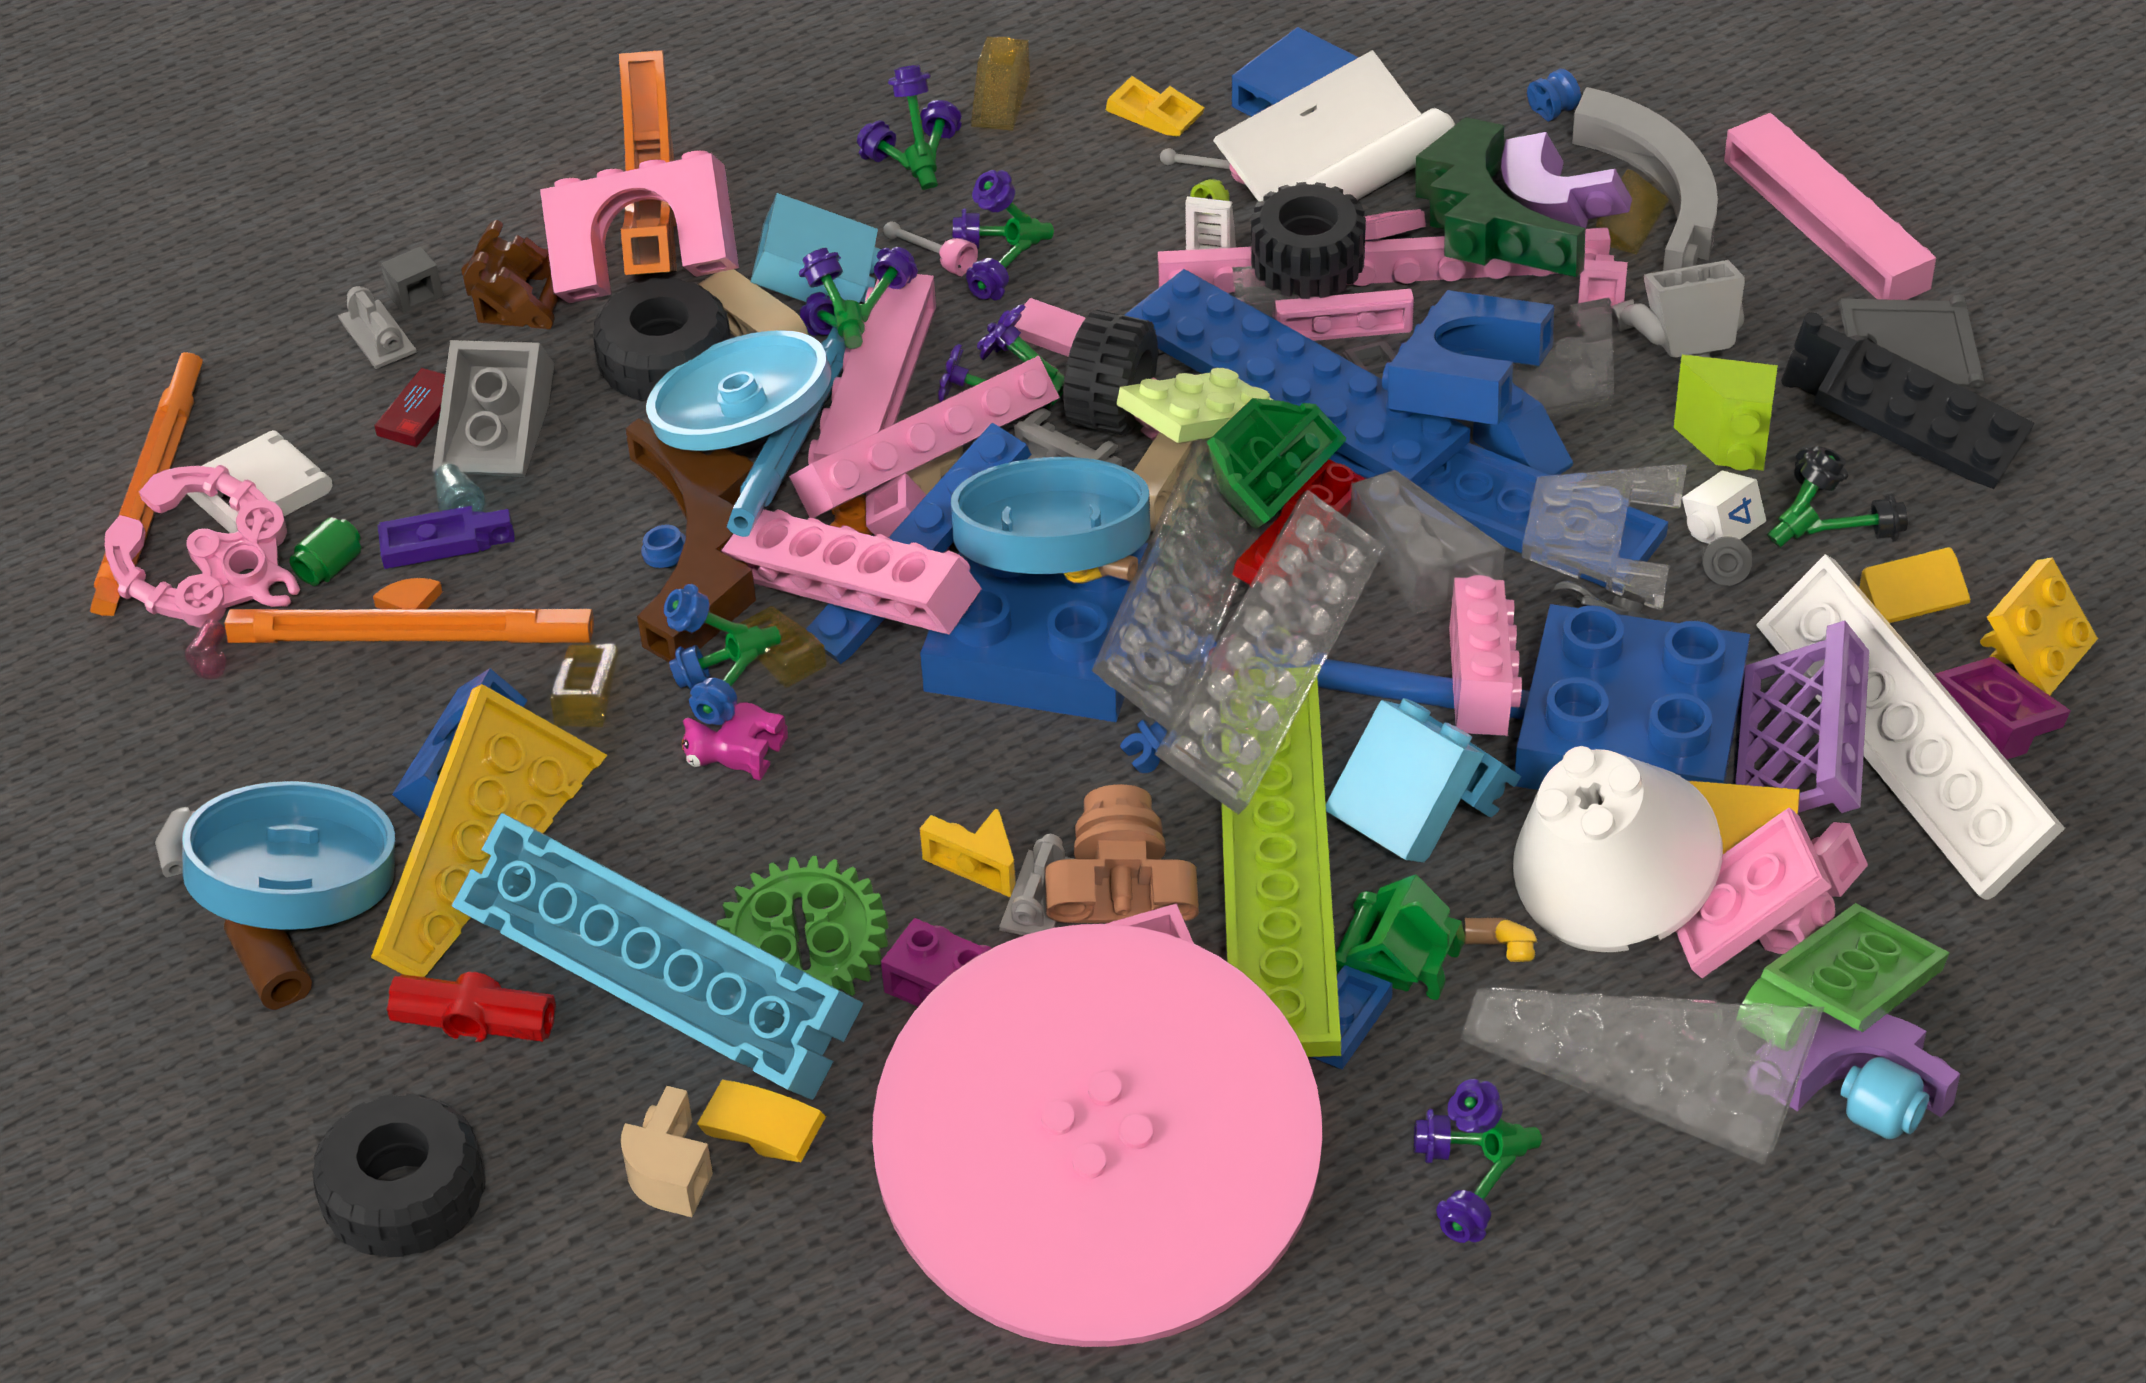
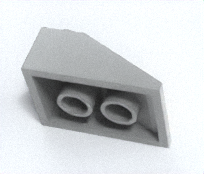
[432,340,554,477]

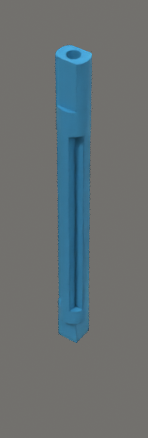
[727,326,847,537]

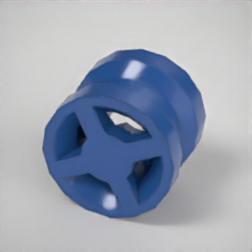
[1527,68,1581,121]

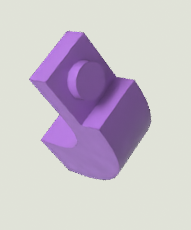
[1501,132,1632,228]
[1753,1012,1960,1117]

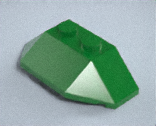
[1207,398,1346,529]

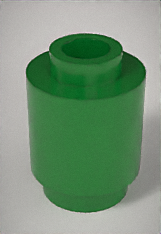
[289,517,361,586]

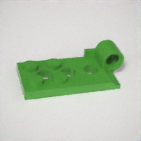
[1737,903,1949,1051]

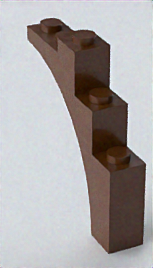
[625,418,756,662]

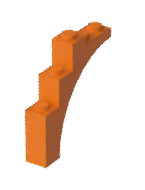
[619,50,677,275]

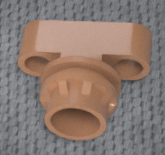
[1045,784,1199,923]

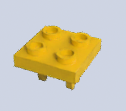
[1980,557,2098,696]

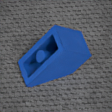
[1473,383,1573,477]

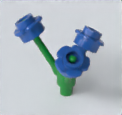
[664,584,781,725]

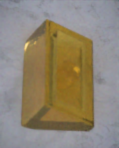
[1596,169,1668,255]

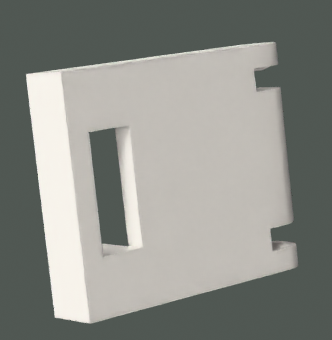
[187,430,332,533]

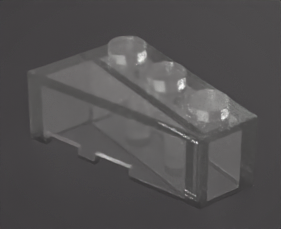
[1351,470,1505,615]

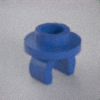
[1120,719,1176,773]

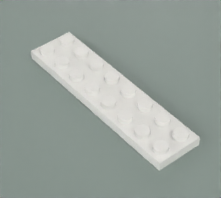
[1756,554,2065,900]

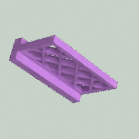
[1736,620,1869,813]

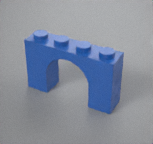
[1382,290,1554,425]

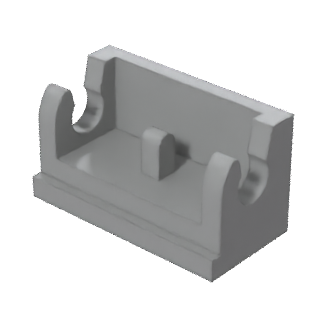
[1014,408,1122,466]

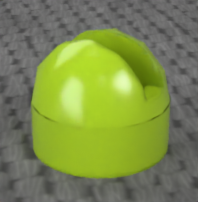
[1190,179,1229,215]

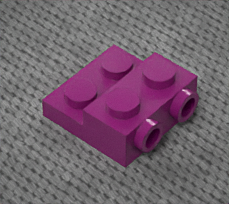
[1934,656,2071,760]

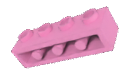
[1449,575,1522,736]

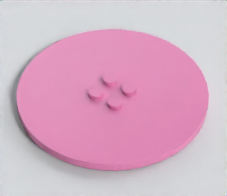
[872,924,1322,1347]

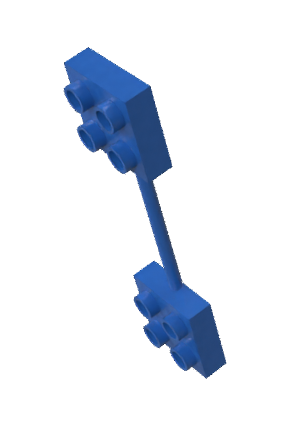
[920,543,1750,790]

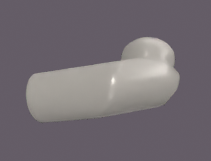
[155,807,195,877]

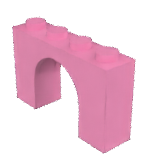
[540,150,739,303]

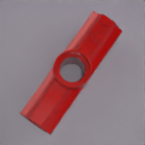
[387,972,556,1042]

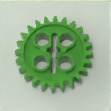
[717,856,889,996]

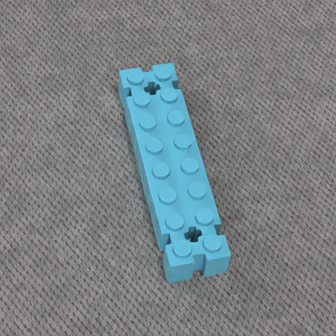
[452,813,864,1100]

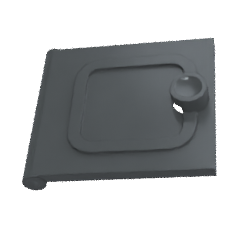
[1839,295,1985,388]

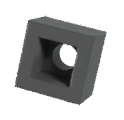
[381,246,443,313]

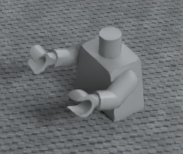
[1612,260,1745,358]

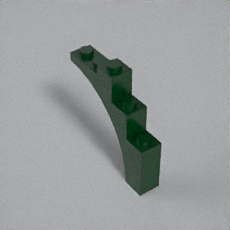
[1416,117,1586,277]

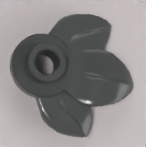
[1554,581,1650,619]

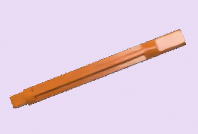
[90,352,203,616]
[224,609,594,643]

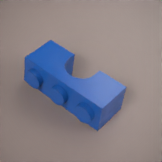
[392,668,527,820]

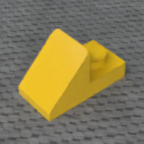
[920,809,1016,897]

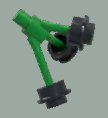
[1767,446,1908,548]

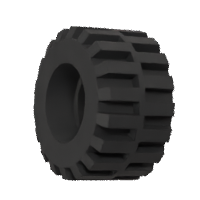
[1251,182,1366,299]
[1063,309,1158,436]

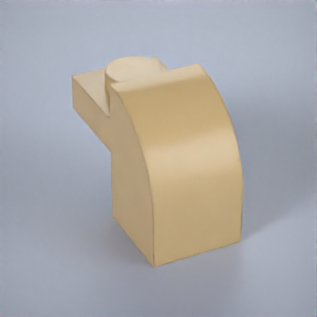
[621,1086,713,1217]

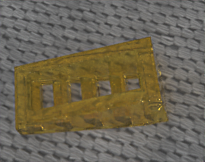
[739,606,827,688]
[550,644,618,727]

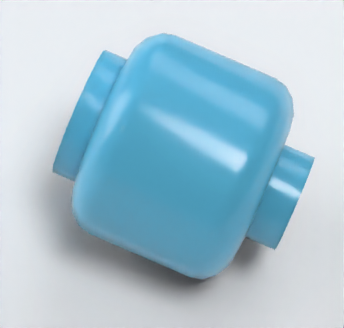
[1841,1057,1929,1139]

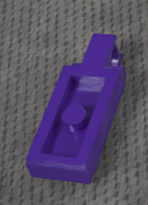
[378,505,515,569]

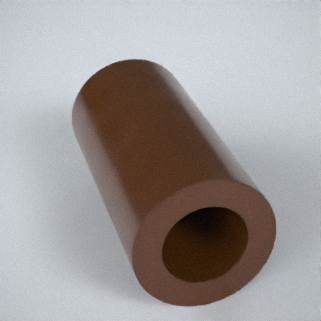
[224,919,312,1010]

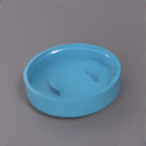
[951,457,1151,574]
[182,781,395,929]

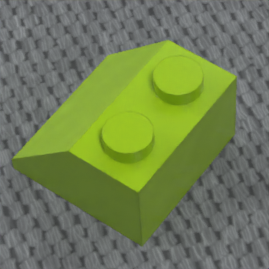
[1674,354,1778,471]

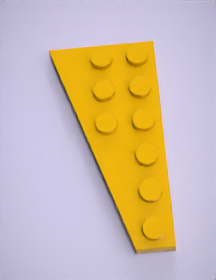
[371,684,607,977]

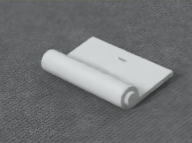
[1213,50,1455,202]

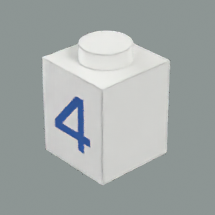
[1682,471,1766,544]

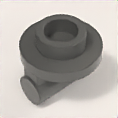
[1701,536,1752,586]

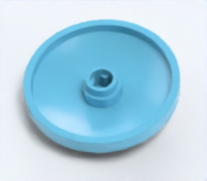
[646,330,832,451]

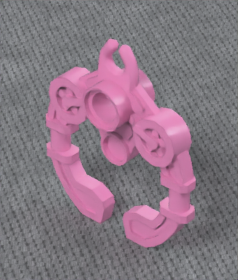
[105,465,300,628]

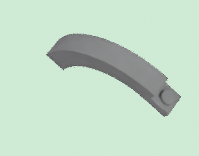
[1572,87,1718,271]

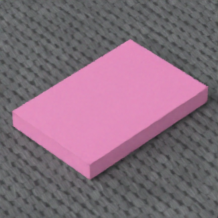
[1676,807,1832,978]

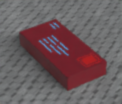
[374,368,446,448]

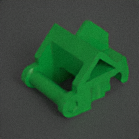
[1335,874,1465,1000]

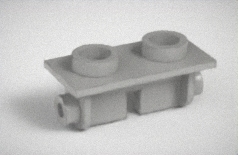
[338,286,417,369]
[999,834,1074,935]

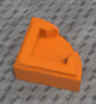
[373,578,443,610]

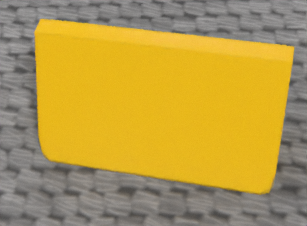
[1859,547,1971,623]

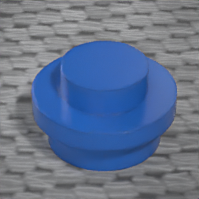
[641,525,686,568]

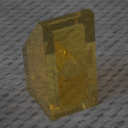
[971,36,1030,131]

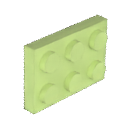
[1117,368,1273,443]

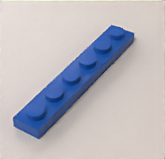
[802,423,1032,664]

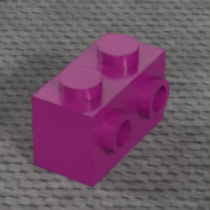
[881,918,992,1007]

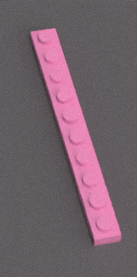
[1158,228,1610,293]

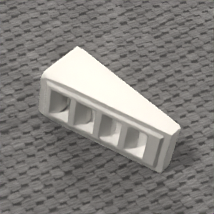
[1186,196,1236,250]

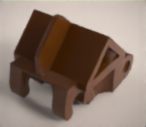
[461,220,559,330]

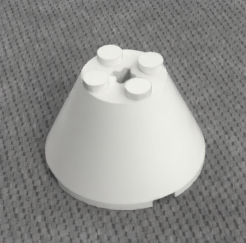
[1513,746,1723,952]

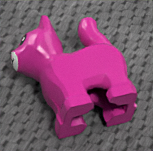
[682,702,788,780]

